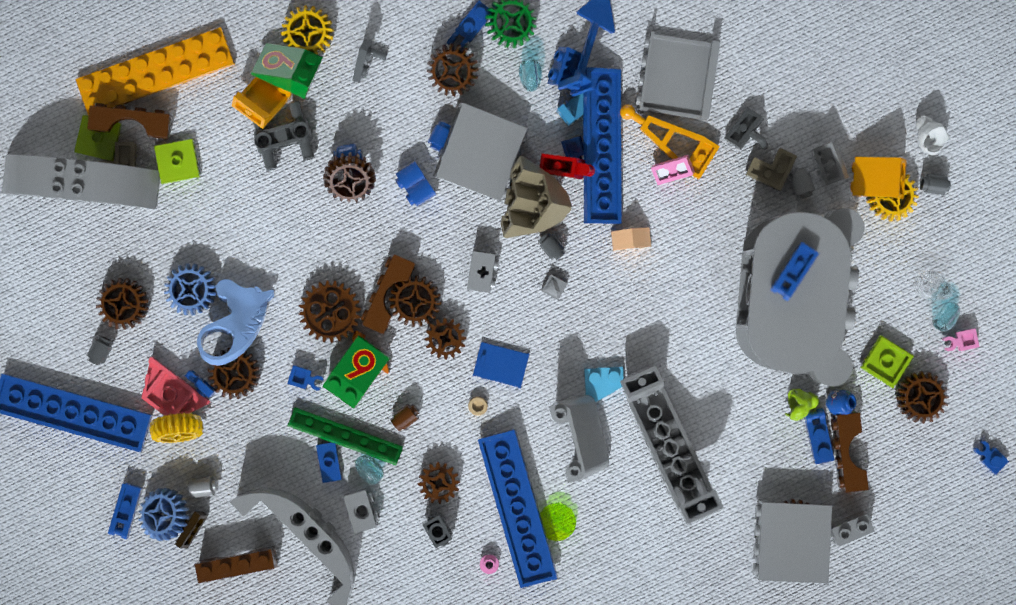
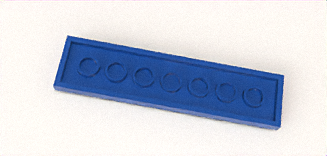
[583,67,622,224]
[0,373,152,453]
[478,429,558,588]

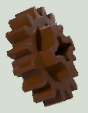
[424,318,467,360]
[418,461,460,504]

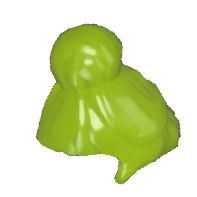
[785,389,819,421]

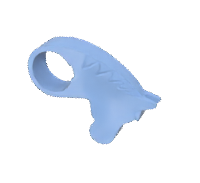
[197,279,274,365]

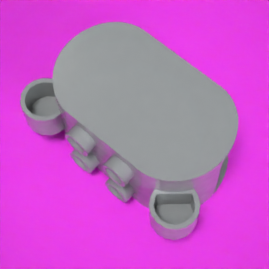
[736,208,865,387]

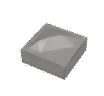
[542,274,568,300]

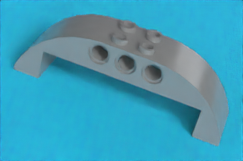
[2,155,160,210]
[620,365,724,525]
[230,488,354,605]

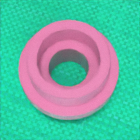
[480,554,499,574]

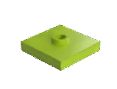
[74,115,122,161]
[154,139,200,184]
[859,335,914,388]

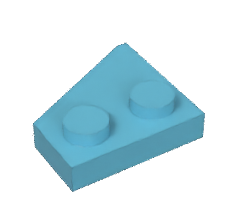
[584,367,624,402]

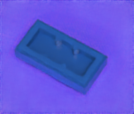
[316,442,342,483]

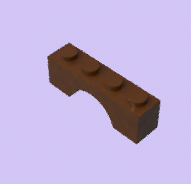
[87,103,171,139]
[361,254,416,334]
[831,411,869,493]
[194,546,278,583]

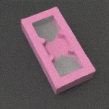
[651,155,695,185]

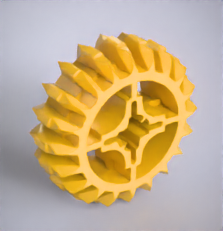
[281,5,334,55]
[866,174,919,222]
[149,413,204,443]

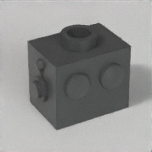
[422,512,453,549]

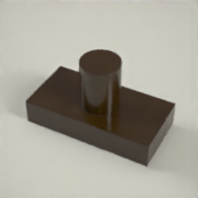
[174,511,209,549]

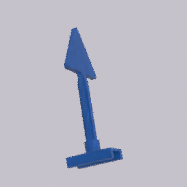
[557,0,615,97]

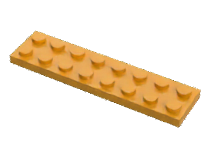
[75,27,235,116]

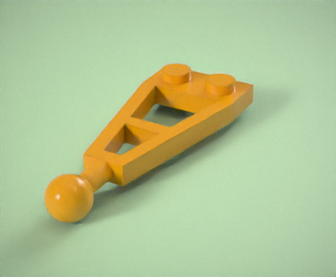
[620,104,720,180]

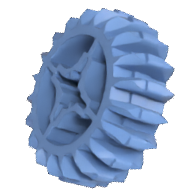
[164,263,217,315]
[138,488,189,541]

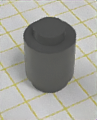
[920,174,951,195]
[538,231,566,261]
[87,335,113,365]

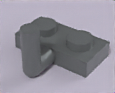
[352,39,388,83]
[724,107,769,150]

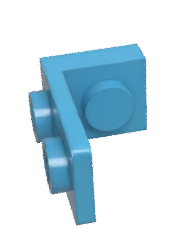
[556,93,583,127]

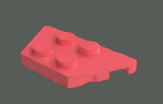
[142,356,211,415]

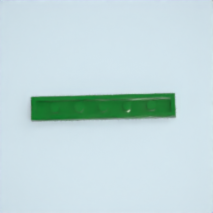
[288,407,403,466]

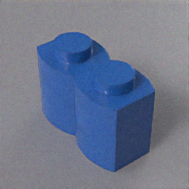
[395,161,436,207]

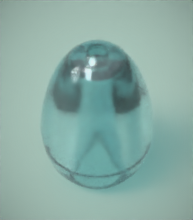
[519,59,542,92]
[932,302,960,332]
[355,456,384,484]

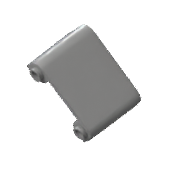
[549,395,610,483]

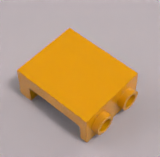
[231,77,292,129]
[850,157,907,199]

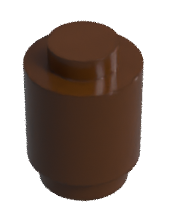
[390,403,420,431]

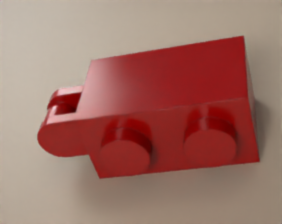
[539,153,595,180]

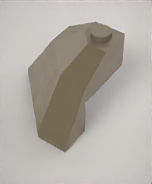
[500,156,572,238]

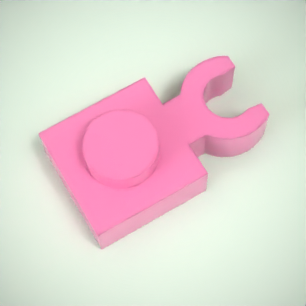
[942,328,980,351]

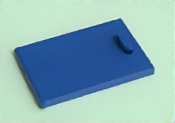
[473,342,530,389]

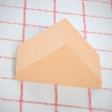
[611,227,651,251]

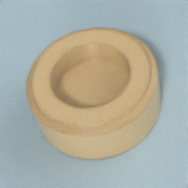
[468,396,488,416]

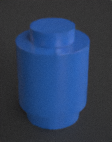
[428,121,451,152]

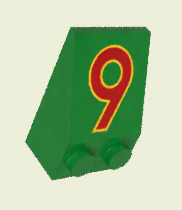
[251,43,323,99]
[322,335,390,409]

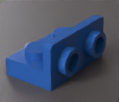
[547,47,582,91]

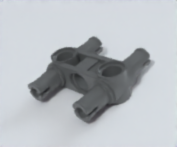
[253,102,315,171]

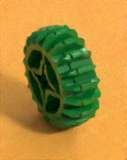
[485,0,537,48]

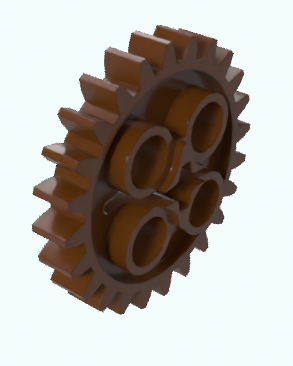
[298,280,362,343]

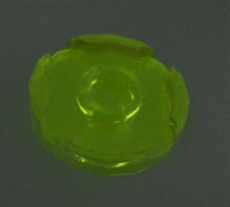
[540,502,576,541]

